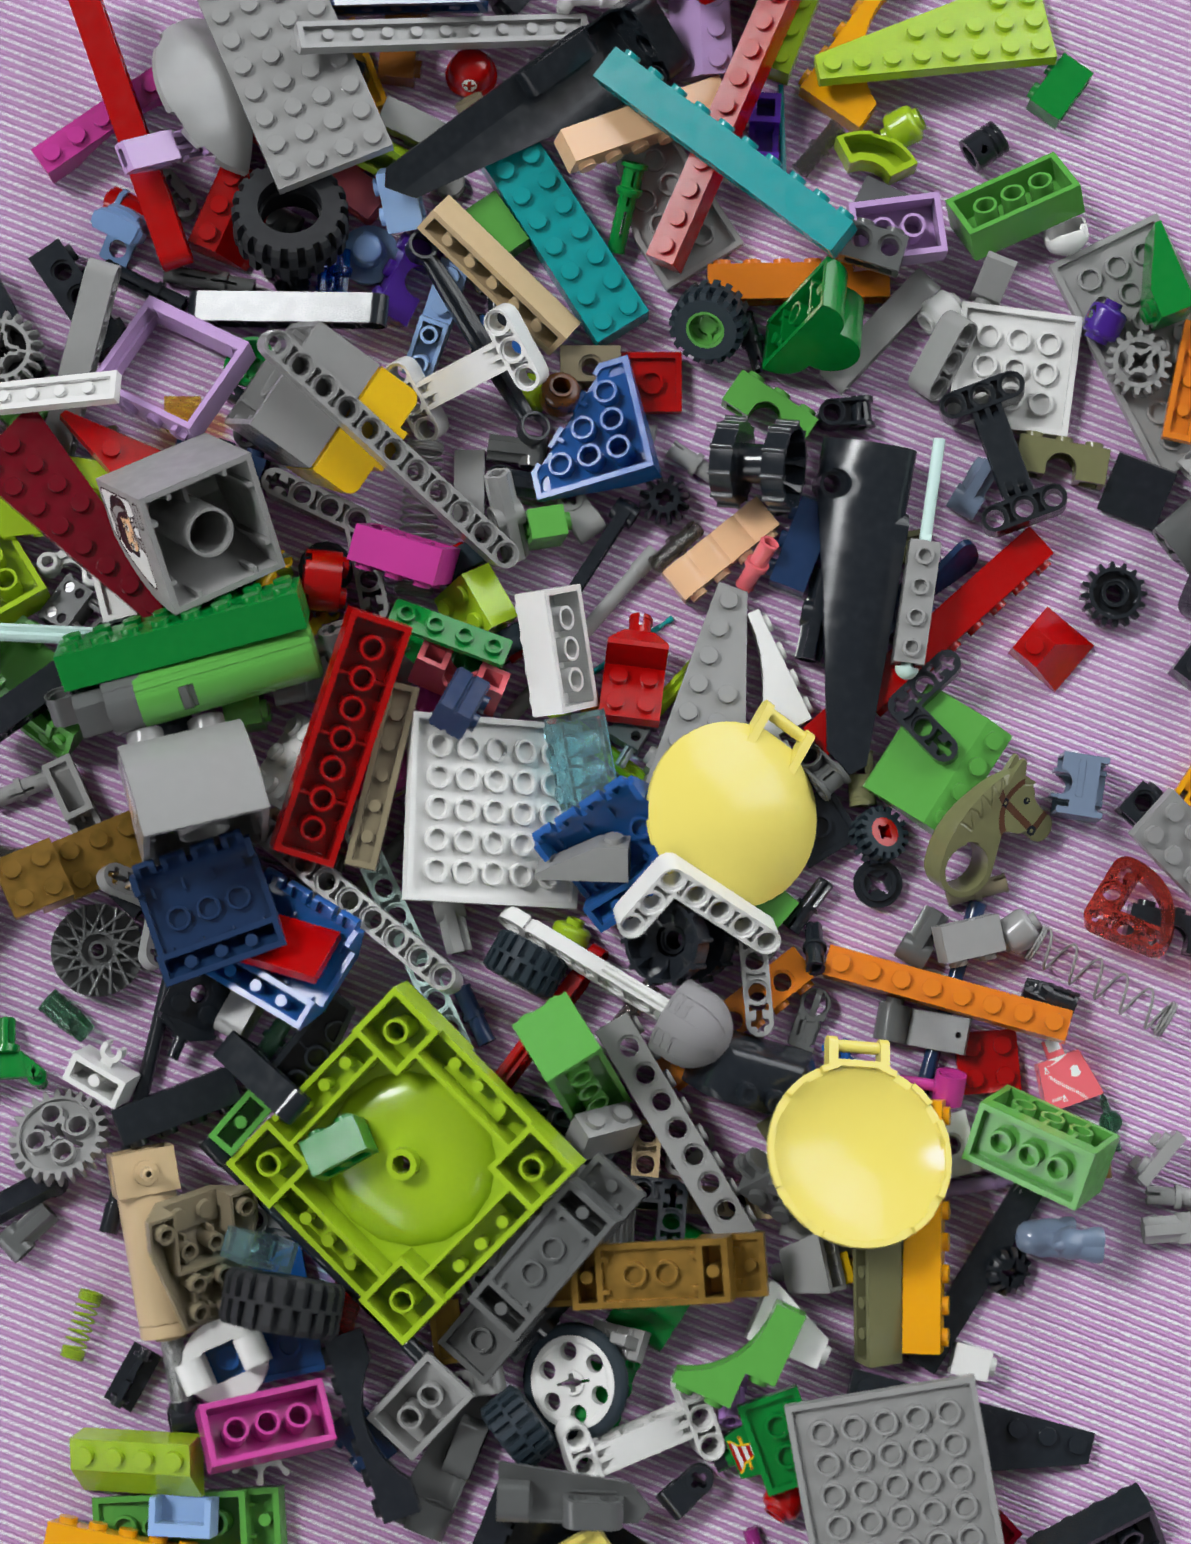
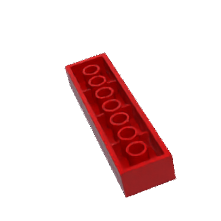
[269,605,413,868]

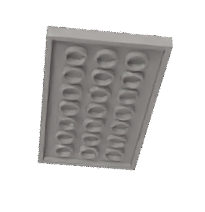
[197,0,394,195]
[1048,213,1191,472]

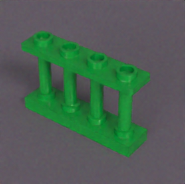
[388,599,513,672]

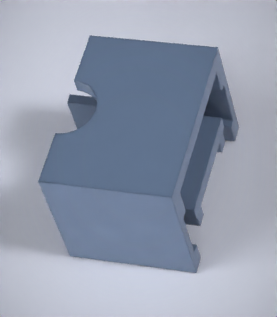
[1048,751,1111,823]

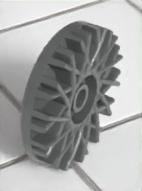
[51,903,142,997]

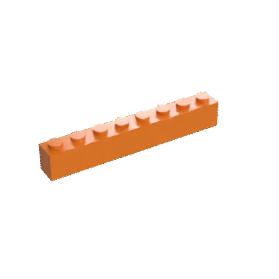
[822,944,1073,1045]

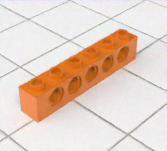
[652,946,815,1092]

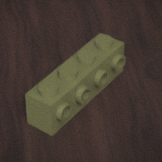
[853,1241,903,1368]

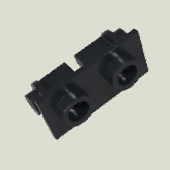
[104,1341,162,1412]

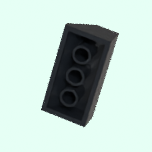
[1025,1482,1166,1544]

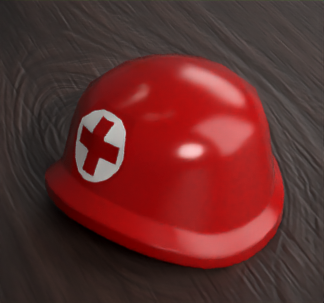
[445,49,497,98]

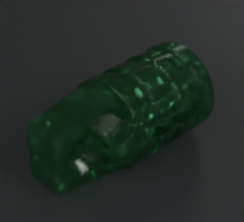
[38,989,94,1042]

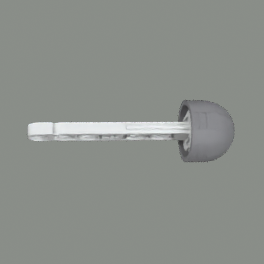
[498,905,733,1068]

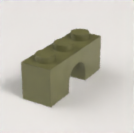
[1016,431,1111,491]

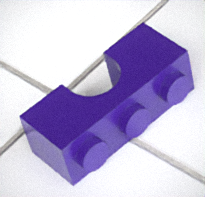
[748,92,782,160]
[372,229,444,328]

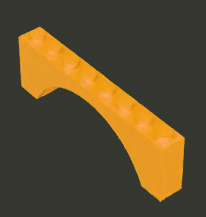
[798,0,887,132]

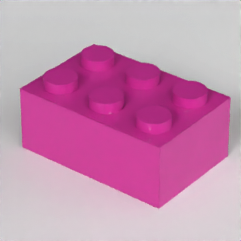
[347,523,461,589]

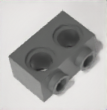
[838,217,909,278]

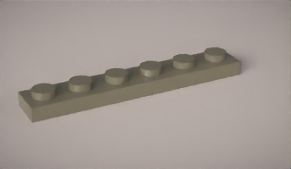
[344,682,420,872]

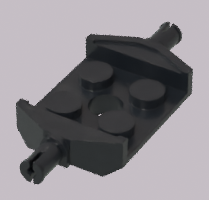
[157,974,231,1061]

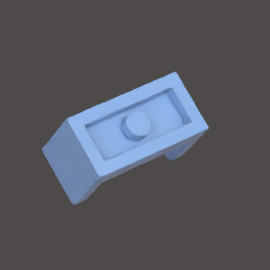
[148,1494,219,1539]

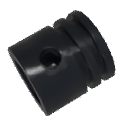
[959,121,1009,172]

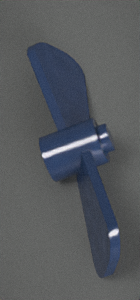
[890,539,979,634]

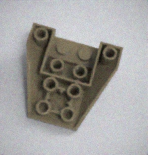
[145,1185,259,1331]

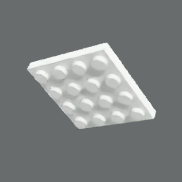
[947,301,1083,437]

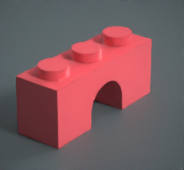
[407,640,511,717]

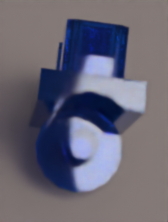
[315,248,353,292]

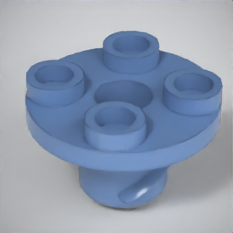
[339,225,398,286]

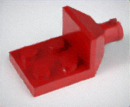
[598,612,669,728]

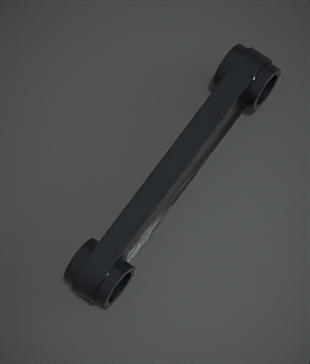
[569,496,641,592]
[0,1176,69,1225]

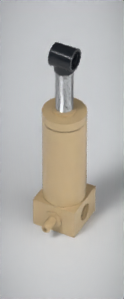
[105,1142,200,1433]

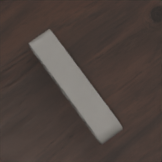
[819,268,942,394]

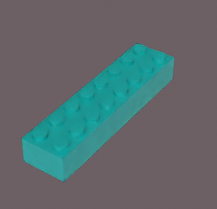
[481,142,649,345]

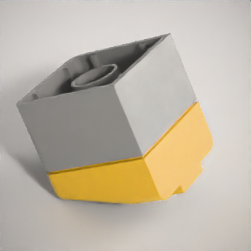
[224,320,417,494]

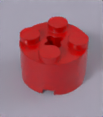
[302,548,349,613]

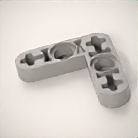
[96,863,159,971]

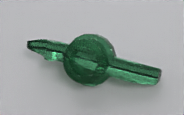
[1099,1094,1122,1152]

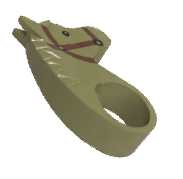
[924,753,1052,897]

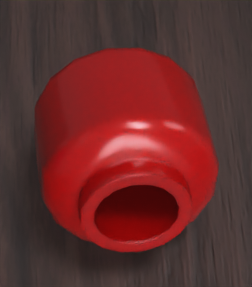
[762,1487,803,1523]

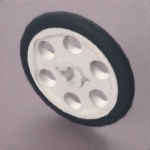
[523,1322,629,1440]

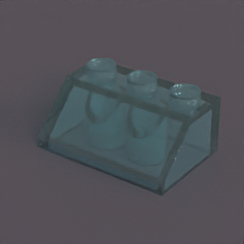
[543,708,617,811]

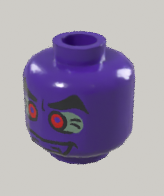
[1082,298,1127,346]

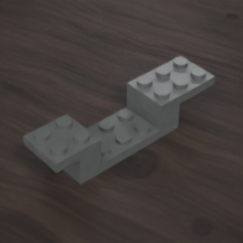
[438,1152,647,1385]

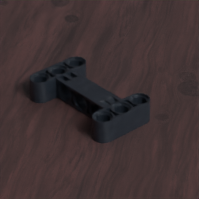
[939,370,1068,538]

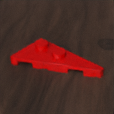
[60,410,161,473]

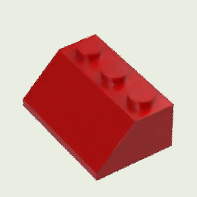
[188,166,268,273]

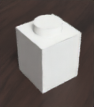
[947,1341,997,1383]

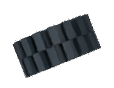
[848,805,909,866]

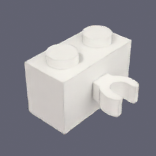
[62,1039,141,1109]

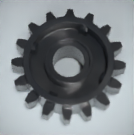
[1079,562,1148,630]

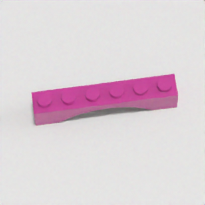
[31,67,163,184]

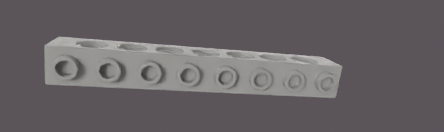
[595,1012,758,1234]

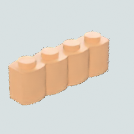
[662,496,780,603]

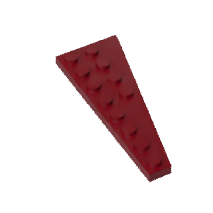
[0,412,165,618]

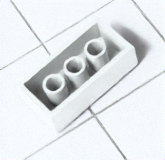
[514,584,599,717]

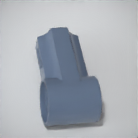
[946,456,994,521]

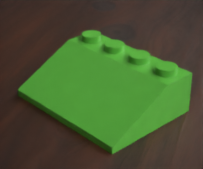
[862,684,1013,835]

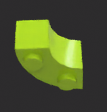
[834,131,918,185]

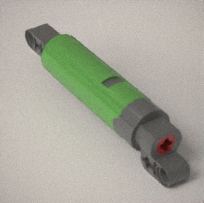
[44,619,343,739]

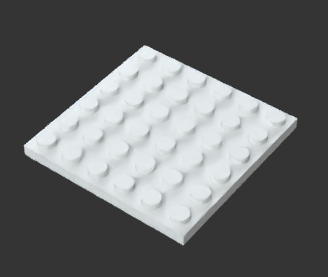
[402,711,583,909]

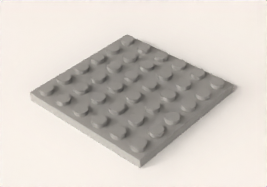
[784,1373,1004,1544]

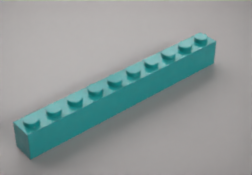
[593,46,858,259]

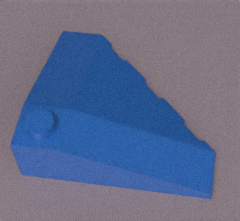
[531,355,662,502]

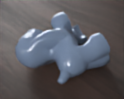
[1015,1216,1106,1264]

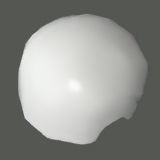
[1043,217,1089,256]

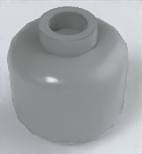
[1000,909,1043,954]

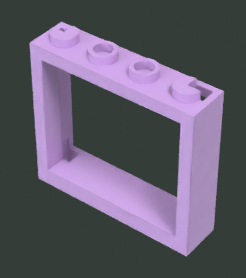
[96,295,256,441]

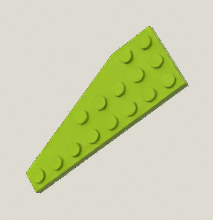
[814,0,1057,87]

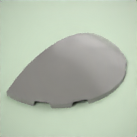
[152,18,253,176]

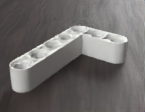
[613,853,781,954]

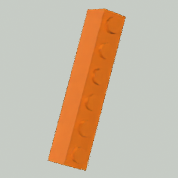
[706,258,890,306]

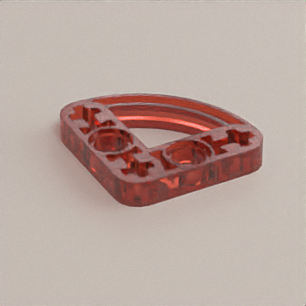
[1083,856,1175,958]

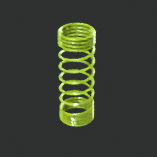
[60,1288,103,1362]

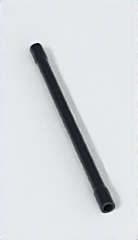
[99,977,169,1235]
[199,1137,431,1364]

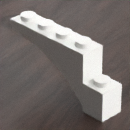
[747,609,814,749]

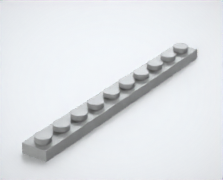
[294,13,588,55]

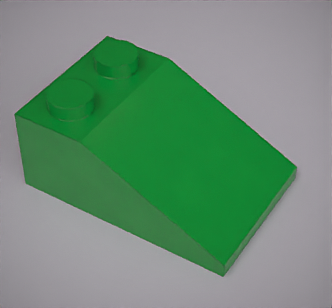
[1139,220,1191,332]

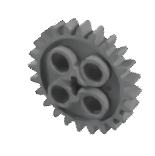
[8,1089,111,1187]

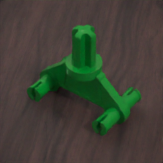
[0,1016,48,1089]

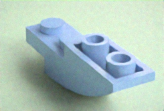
[401,256,468,377]

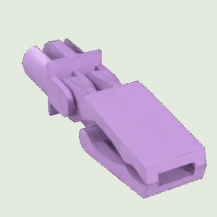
[114,129,213,175]

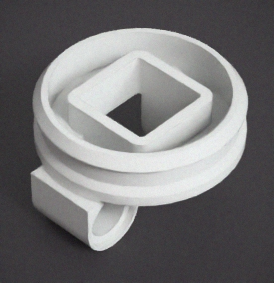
[174,1319,273,1402]

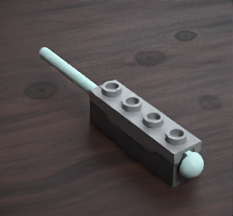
[890,437,946,680]

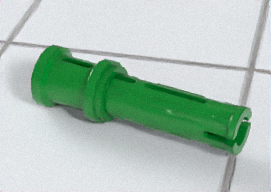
[608,160,649,255]

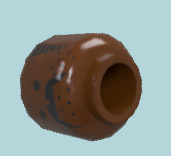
[539,372,580,417]

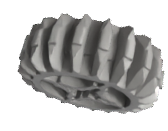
[0,311,45,382]

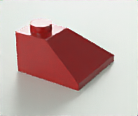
[1008,606,1094,692]

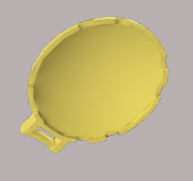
[646,700,817,906]
[767,1035,952,1249]

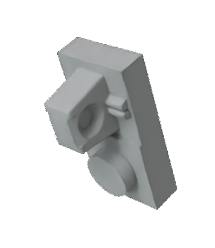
[593,1319,651,1364]

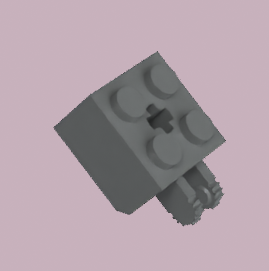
[733,1147,796,1225]

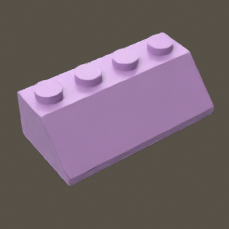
[668,0,732,83]

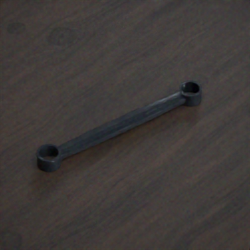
[405,230,551,446]

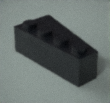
[271,992,356,1088]

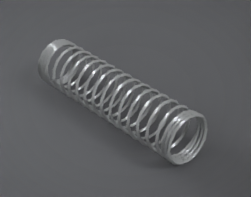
[394,440,445,597]

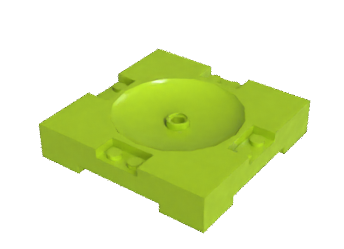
[226,980,586,1345]

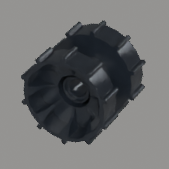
[707,415,808,513]
[620,896,738,986]

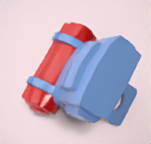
[91,186,150,268]

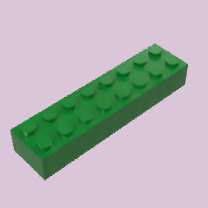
[53,575,310,692]

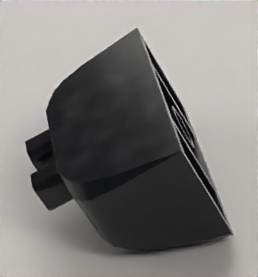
[682,1030,816,1116]

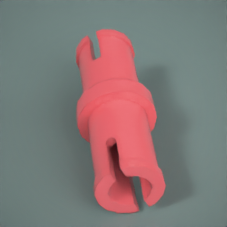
[735,535,779,593]

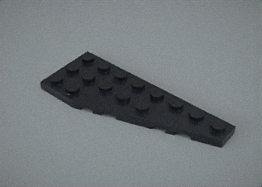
[846,1369,1095,1471]

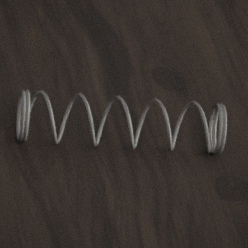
[1024,925,1178,1037]

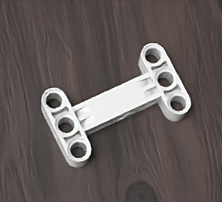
[385,303,549,441]
[555,1376,725,1478]

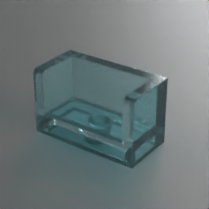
[220,1225,299,1274]

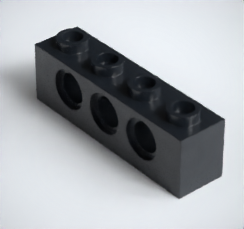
[28,238,127,363]

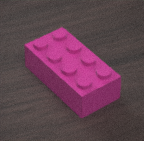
[195,1378,337,1475]

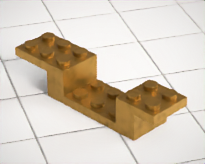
[0,810,142,920]
[547,1231,770,1311]

